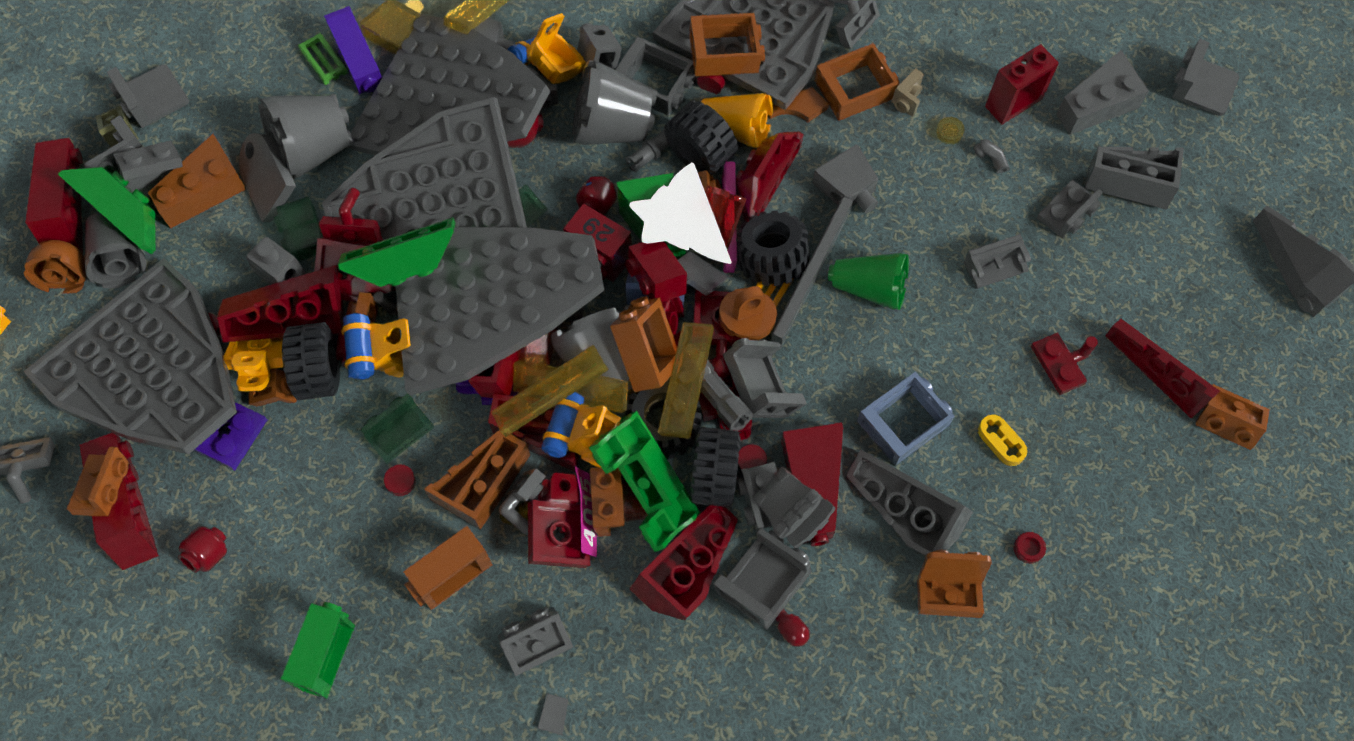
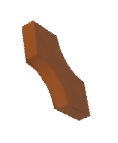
[767,87,829,123]

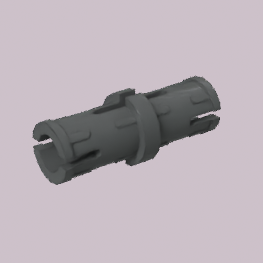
[626,129,670,172]

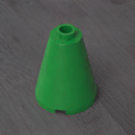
[828,253,909,310]

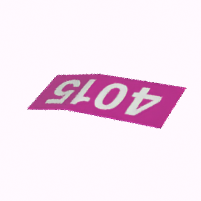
[575,466,597,557]

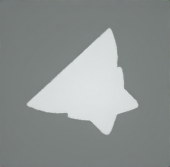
[629,163,732,264]

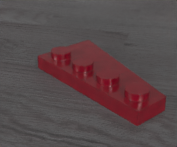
[1105,319,1220,419]

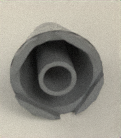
[85,212,147,289]

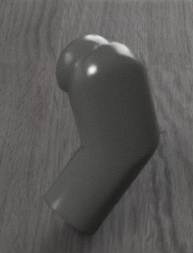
[973,139,1010,174]

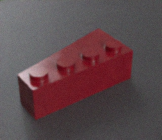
[25,138,83,253]
[79,433,159,570]

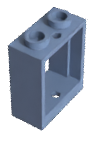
[857,372,955,466]

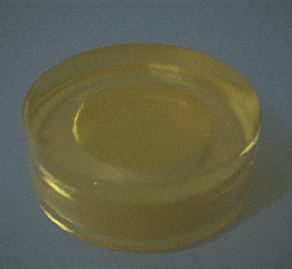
[936,117,965,144]

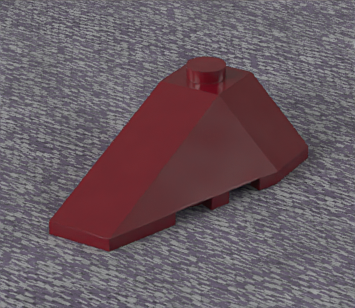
[629,505,738,621]

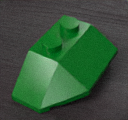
[58,167,156,255]
[338,217,455,287]

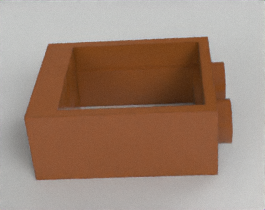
[689,13,765,76]
[814,43,899,121]
[610,297,682,392]
[403,526,493,610]

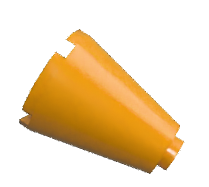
[701,93,773,148]

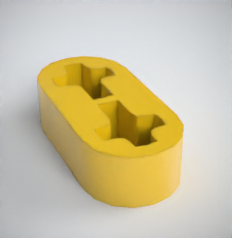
[978,415,1027,466]

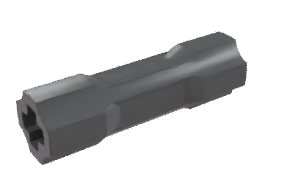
[680,351,753,431]

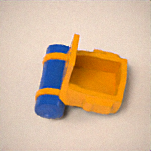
[507,13,586,84]
[342,313,410,380]
[541,390,621,467]

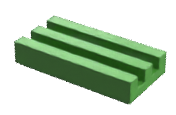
[298,33,348,85]

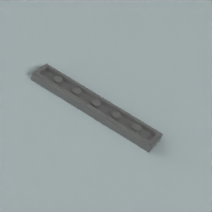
[771,197,853,347]

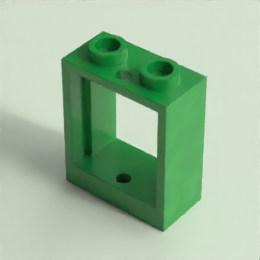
[281,602,355,699]

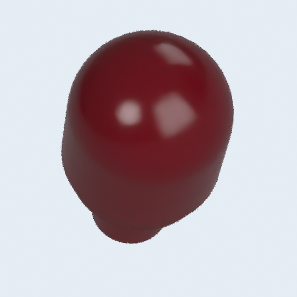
[776,609,810,647]

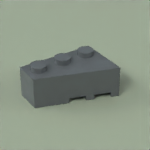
[1085,147,1184,210]

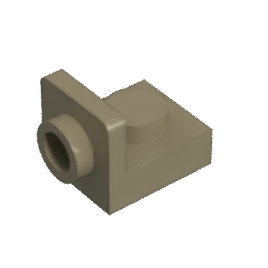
[892,68,924,117]

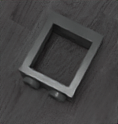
[616,37,696,116]

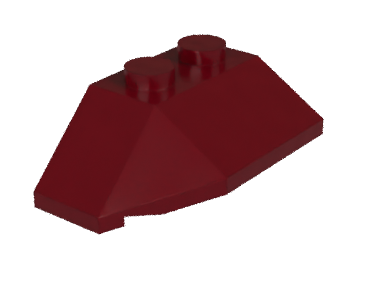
[736,131,804,222]

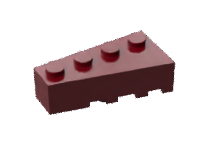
[217,265,345,343]

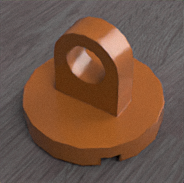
[718,286,777,341]

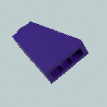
[324,6,382,94]

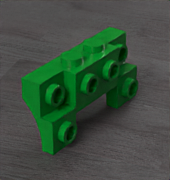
[589,410,700,552]

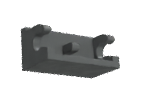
[964,234,1031,289]

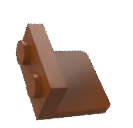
[917,550,991,618]

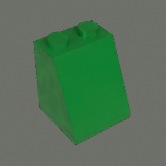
[617,173,686,260]

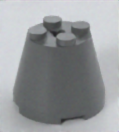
[572,60,657,145]
[258,94,354,179]
[550,305,633,404]

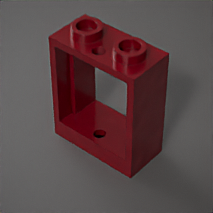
[985,44,1059,125]

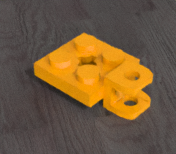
[223,338,284,392]

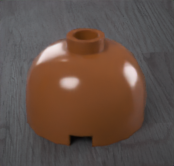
[24,240,87,293]

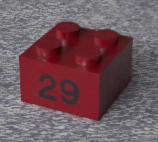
[563,203,632,282]

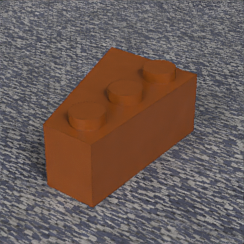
[148,134,246,229]
[424,429,530,530]

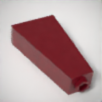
[781,422,843,546]

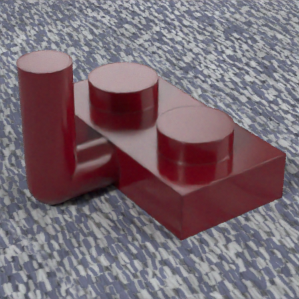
[319,188,383,245]
[1030,332,1098,395]

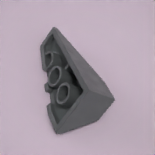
[1253,206,1354,317]
[846,449,973,556]

